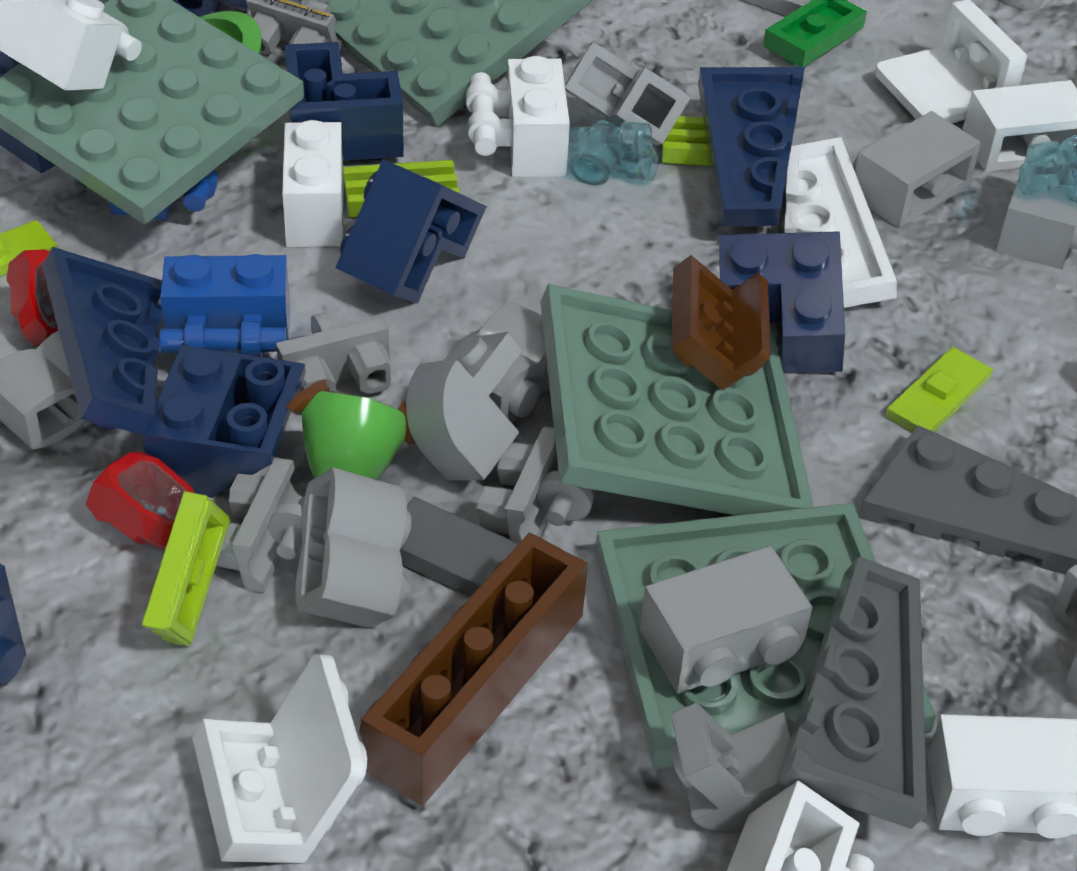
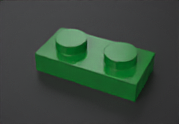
[763,0,867,67]

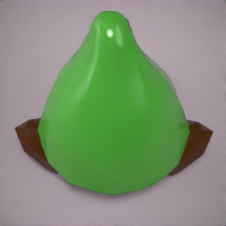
[286,379,416,480]

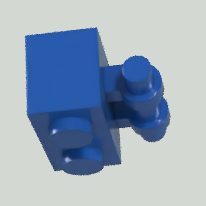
[160,254,290,357]

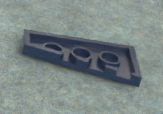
[698,67,805,227]
[42,247,162,435]

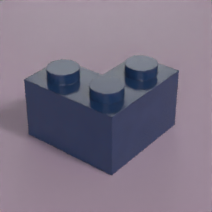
[284,42,404,160]
[336,159,487,303]
[719,231,845,373]

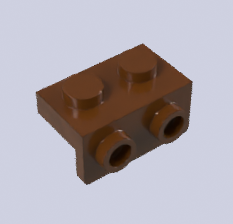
[671,255,771,390]

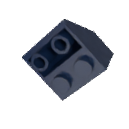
[142,345,306,498]

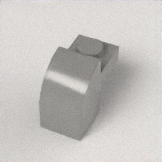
[565,41,691,145]
[406,332,524,481]
[670,702,830,833]

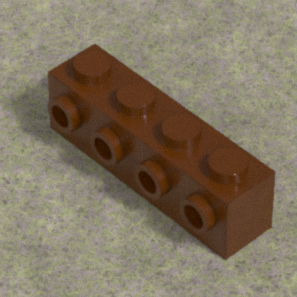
[359,532,588,807]

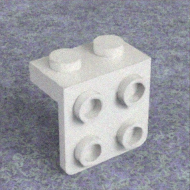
[875,0,1028,123]
[192,654,367,863]

